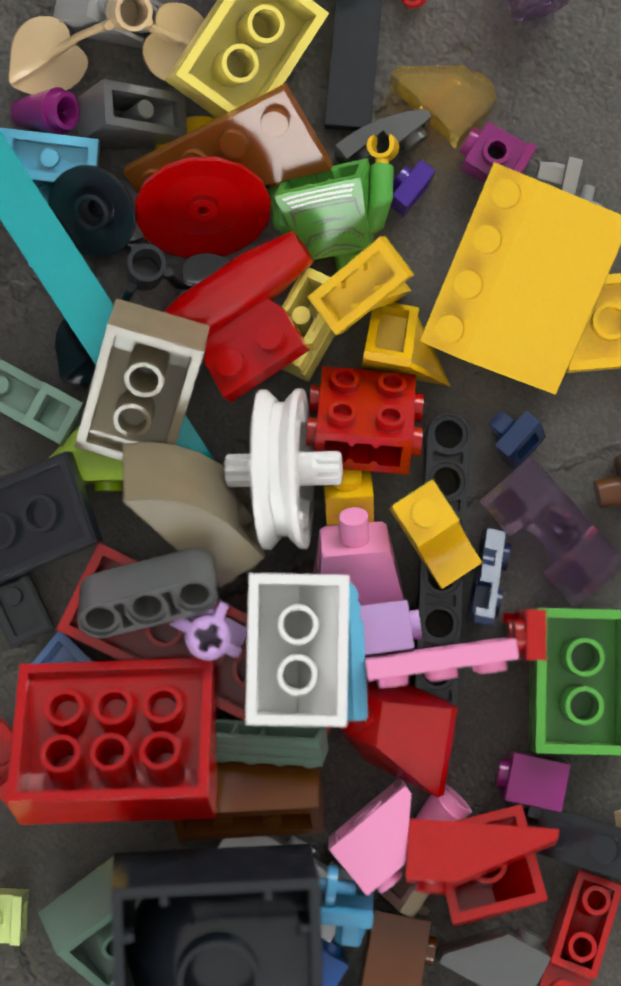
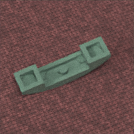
[0,359,86,446]

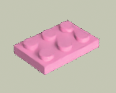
[364,637,519,688]

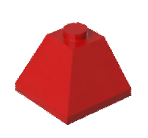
[340,678,458,798]
[445,804,548,928]

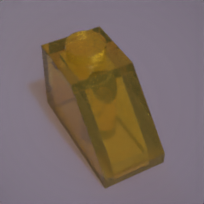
[389,65,498,149]

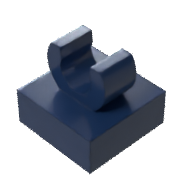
[488,410,546,471]

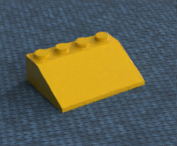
[420,162,621,395]

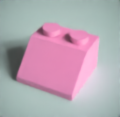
[328,778,411,896]

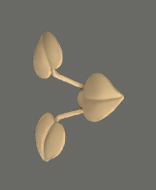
[8,0,204,94]

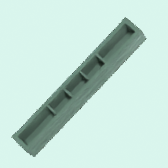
[216,719,329,768]

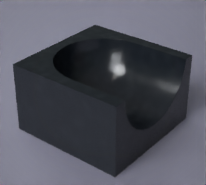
[111,843,323,986]

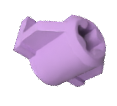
[170,599,248,660]

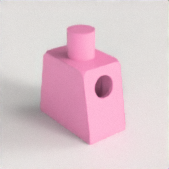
[313,507,404,606]

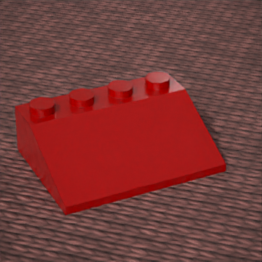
[6,658,217,824]

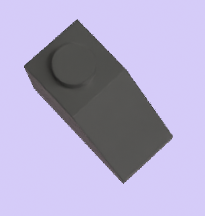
[77,79,187,149]
[435,926,551,986]

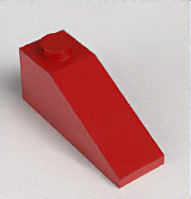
[406,819,559,895]

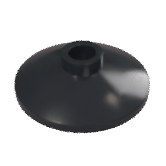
[48,165,137,257]

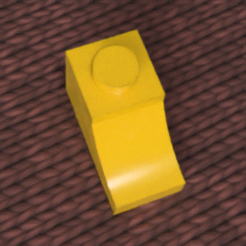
[389,479,482,589]

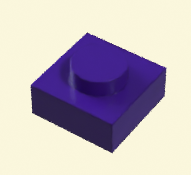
[391,159,436,217]

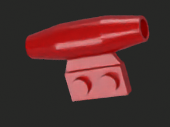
[163,230,314,402]

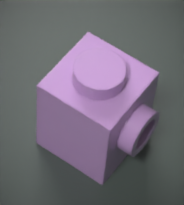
[360,600,422,657]

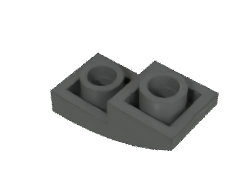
[335,109,432,164]

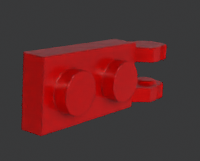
[502,610,547,660]

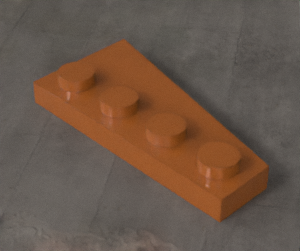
[123,83,333,194]

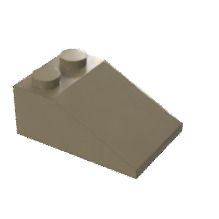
[75,298,210,461]

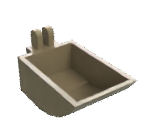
[123,442,265,588]

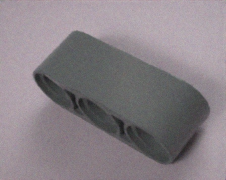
[77,548,217,638]

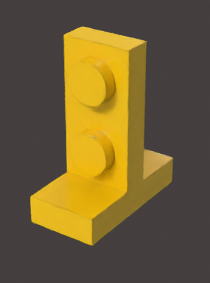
[308,236,414,335]

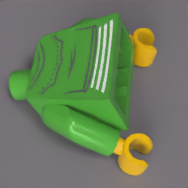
[267,134,399,272]

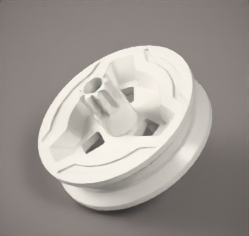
[224,388,343,550]

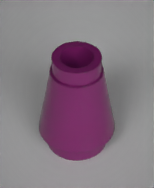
[10,87,80,135]

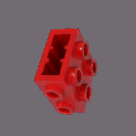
[305,366,424,475]

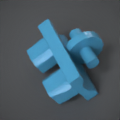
[320,864,374,947]

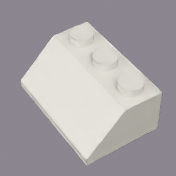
[246,573,349,727]

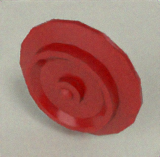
[135,157,271,258]

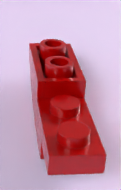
[537,870,621,986]

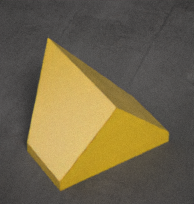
[361,303,451,387]

